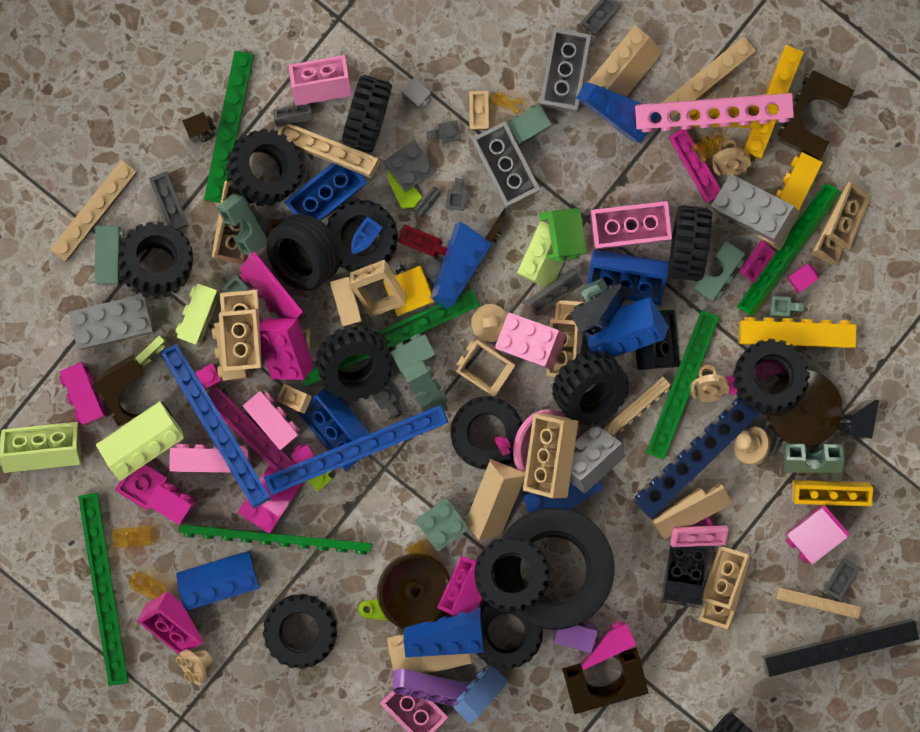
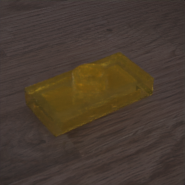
[112,526,152,548]

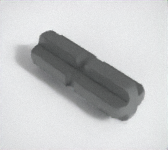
[414,186,441,217]

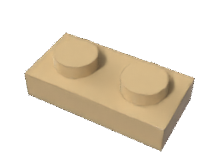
[469,91,489,130]
[276,384,312,414]

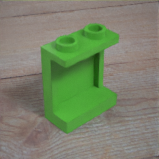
[539,208,587,262]

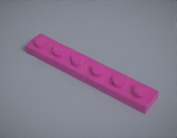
[207,385,296,472]

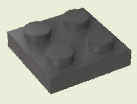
[383,140,436,193]

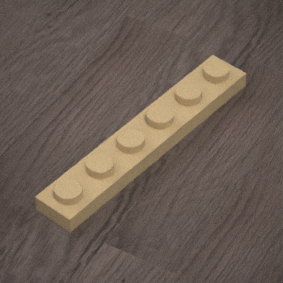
[660,37,756,119]
[278,124,381,178]
[50,160,137,262]

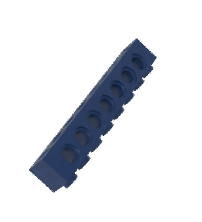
[634,397,762,519]

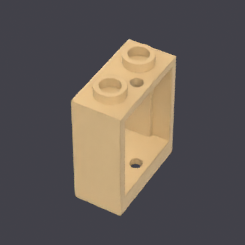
[349,260,405,317]
[330,277,363,328]
[456,337,517,397]

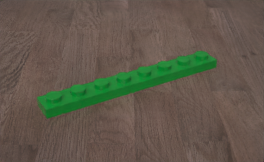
[204,51,254,204]
[737,183,842,317]
[646,310,719,460]

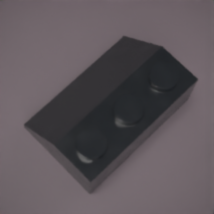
[636,310,680,370]
[838,399,879,439]

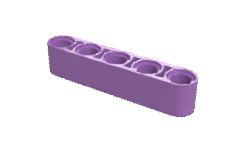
[393,669,468,706]

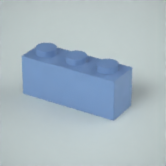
[453,665,508,724]

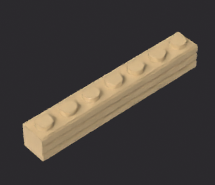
[603,376,671,438]
[775,587,861,619]

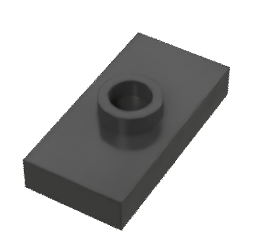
[273,103,313,126]

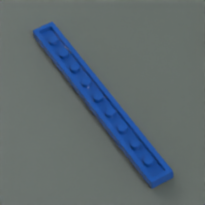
[160,343,270,509]
[264,405,449,495]

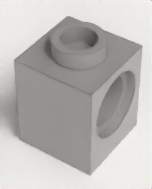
[401,77,432,109]

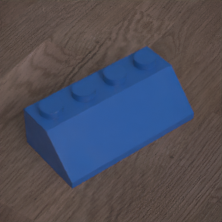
[284,163,368,221]
[587,249,669,305]
[587,297,669,357]
[297,388,370,471]
[176,551,261,611]

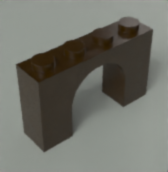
[777,70,855,160]
[92,354,174,426]
[562,647,649,714]

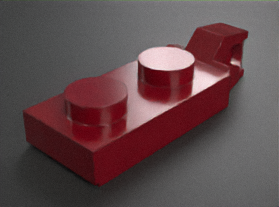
[398,224,447,258]

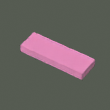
[670,525,729,547]

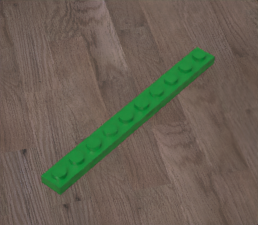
[303,289,480,386]
[78,493,129,686]
[179,524,372,555]

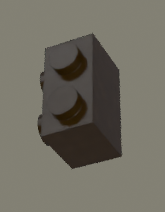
[182,112,216,143]

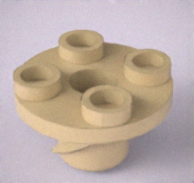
[734,426,772,465]
[176,649,213,685]

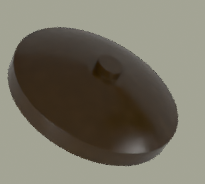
[767,370,843,447]
[377,553,450,629]

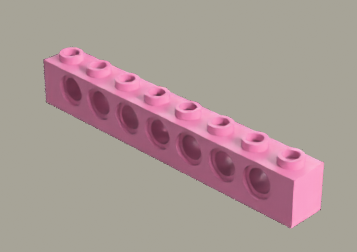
[635,93,794,132]

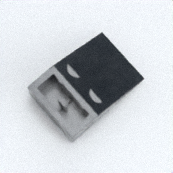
[570,283,631,337]
[661,545,709,608]

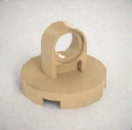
[712,139,751,177]
[471,304,507,342]
[690,365,730,402]

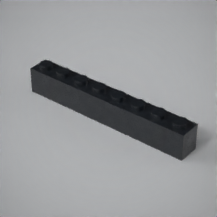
[762,619,920,677]

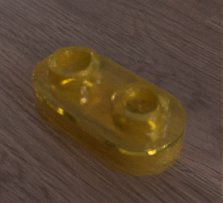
[129,572,166,600]

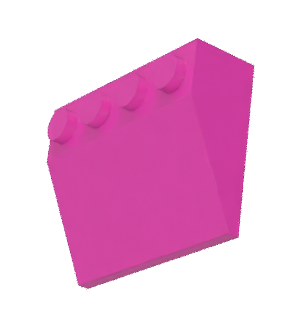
[240,252,306,321]

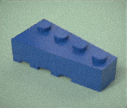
[576,82,660,143]
[430,222,492,309]
[522,481,602,513]
[404,607,484,658]

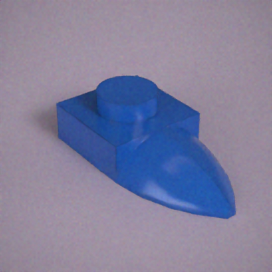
[351,216,383,254]

